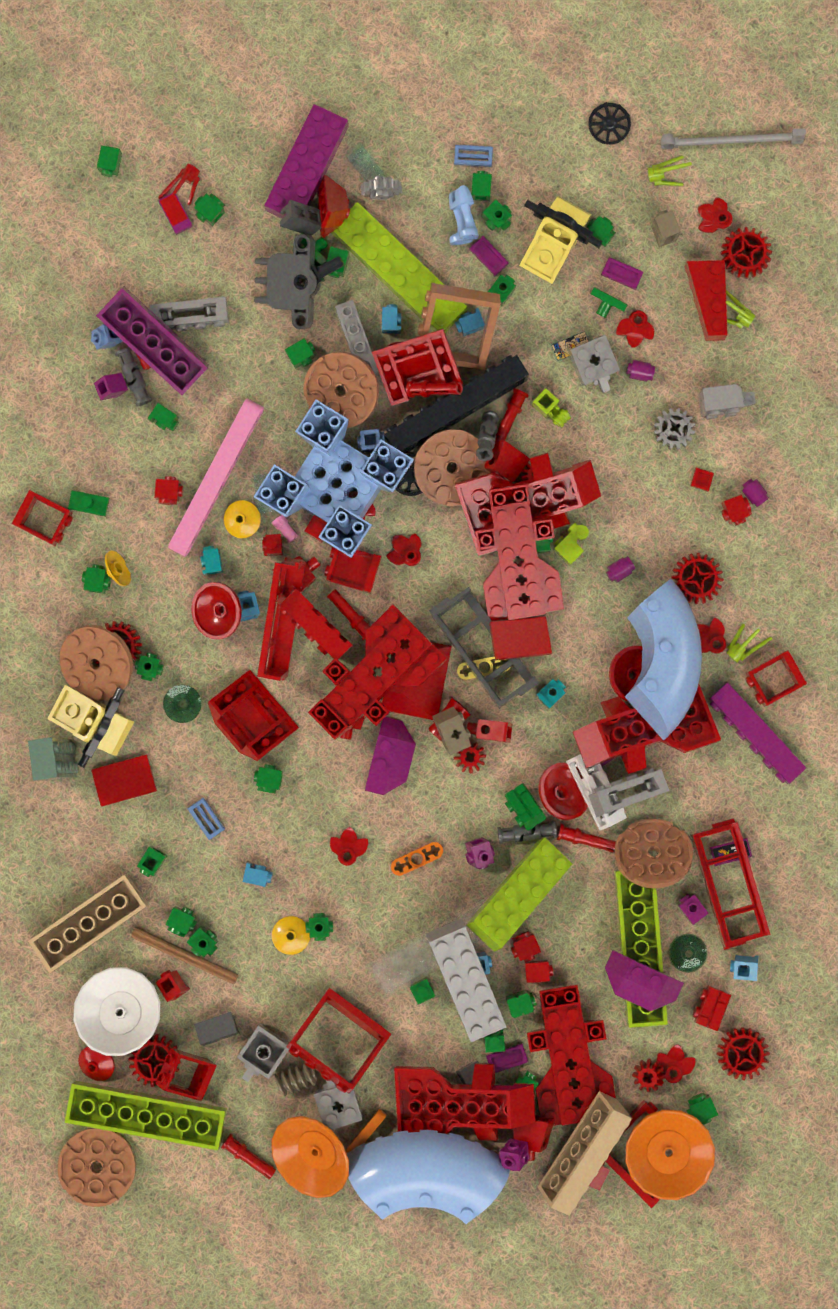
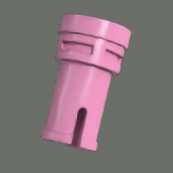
[272,515,298,543]

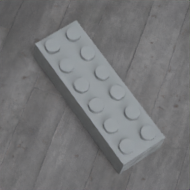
[426,919,506,1042]

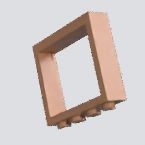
[418,283,501,370]

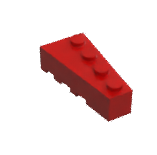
[684,260,728,341]
[276,585,352,659]

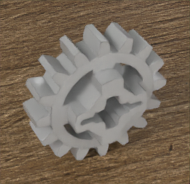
[361,176,402,201]
[653,408,695,450]

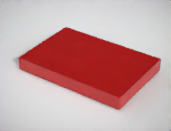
[489,616,552,660]
[91,754,157,807]

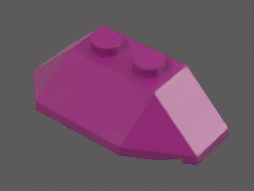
[365,717,416,795]
[605,950,684,1011]

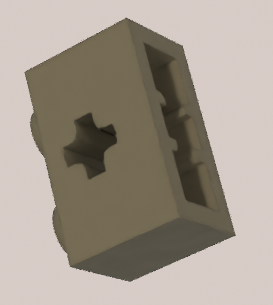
[432,707,471,756]

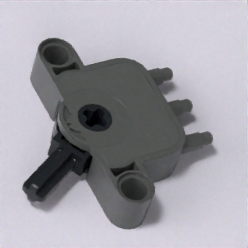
[254,234,344,330]

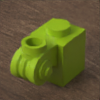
[532,388,571,428]
[554,522,589,566]

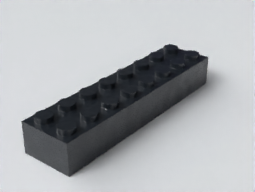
[385,355,529,454]

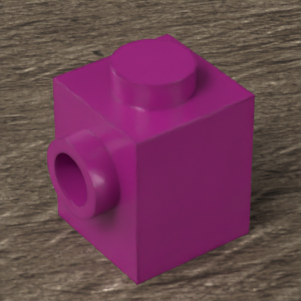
[94,373,128,401]
[677,893,709,925]

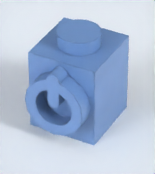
[91,324,123,350]
[357,429,386,453]

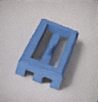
[454,145,493,167]
[187,798,225,840]

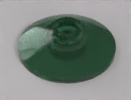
[163,685,202,723]
[669,934,707,973]

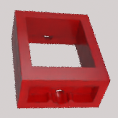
[11,490,73,546]
[745,650,807,707]
[155,1048,217,1101]

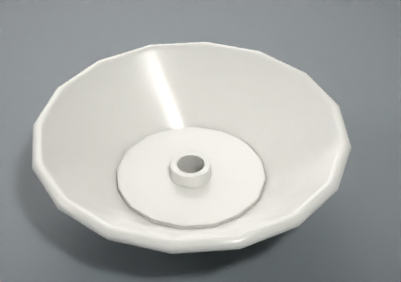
[73,967,160,1056]

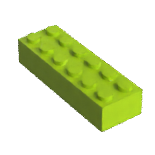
[466,837,572,952]

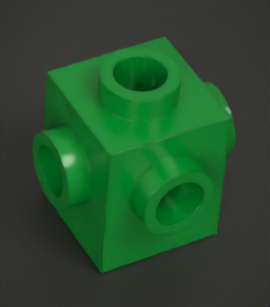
[482,200,512,233]
[135,653,164,681]
[306,913,333,941]
[187,926,219,957]

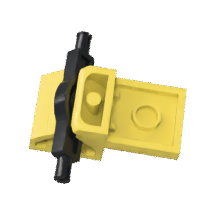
[519,196,603,284]
[47,685,134,768]

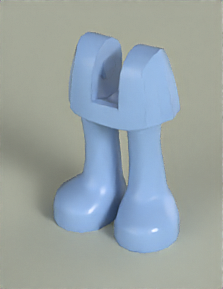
[449,185,479,245]

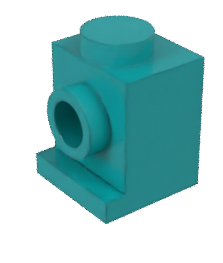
[200,546,223,576]
[536,679,566,709]

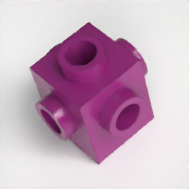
[465,837,495,869]
[499,1139,529,1171]

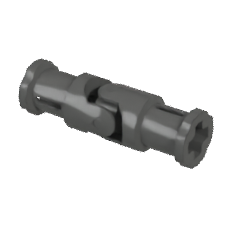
[115,347,152,406]
[476,410,499,461]
[497,820,557,844]

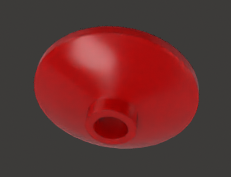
[78,1046,115,1081]

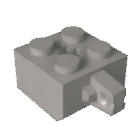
[567,335,620,393]
[698,384,756,420]
[237,1023,289,1082]
[314,1080,363,1130]

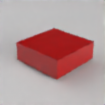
[690,468,714,492]

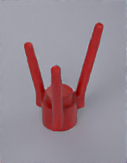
[158,164,200,205]

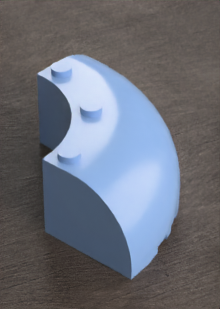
[625,578,702,740]
[347,1130,510,1224]

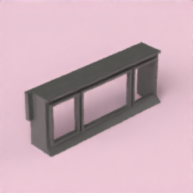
[429,587,539,709]

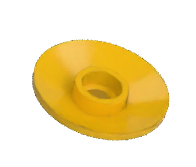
[224,500,261,538]
[105,551,131,586]
[272,916,310,955]

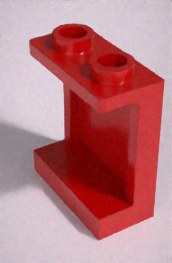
[324,547,382,594]

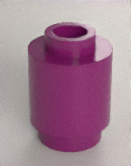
[626,360,655,382]
[741,478,769,507]
[606,556,635,583]

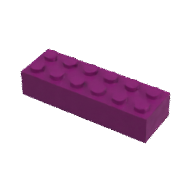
[264,104,349,219]
[96,286,209,395]

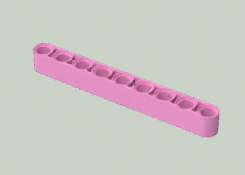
[168,399,264,557]

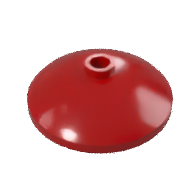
[191,582,242,640]
[609,645,643,703]
[538,763,588,820]

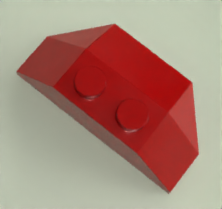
[317,175,350,237]

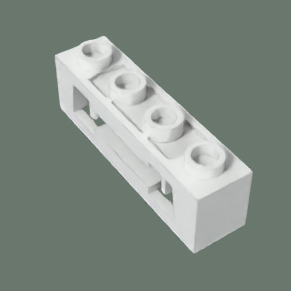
[566,754,627,830]

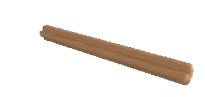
[131,928,238,984]

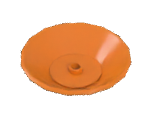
[625,1110,715,1200]
[271,1116,349,1198]

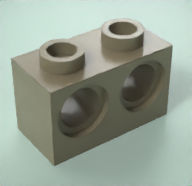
[651,210,681,247]

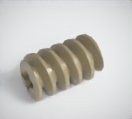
[274,1063,317,1097]

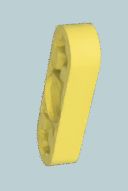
[457,657,511,680]

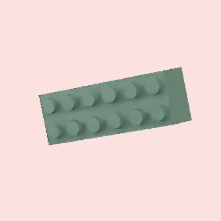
[28,737,79,781]

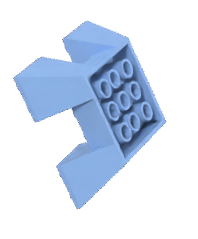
[254,400,414,558]

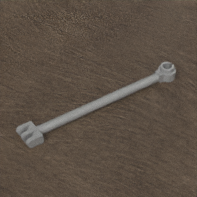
[660,128,806,149]

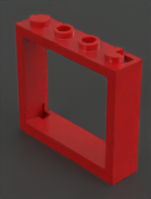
[286,988,391,1094]
[605,1100,660,1209]

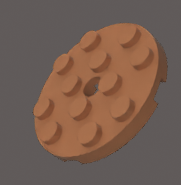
[303,352,379,428]
[413,429,490,506]
[60,625,133,701]
[615,819,693,888]
[58,1128,136,1207]

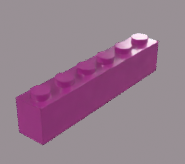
[709,683,806,784]

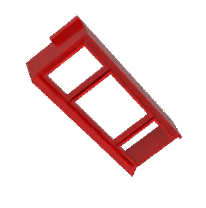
[257,557,306,681]
[690,818,771,950]

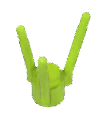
[647,156,692,187]
[726,290,756,329]
[726,624,773,663]

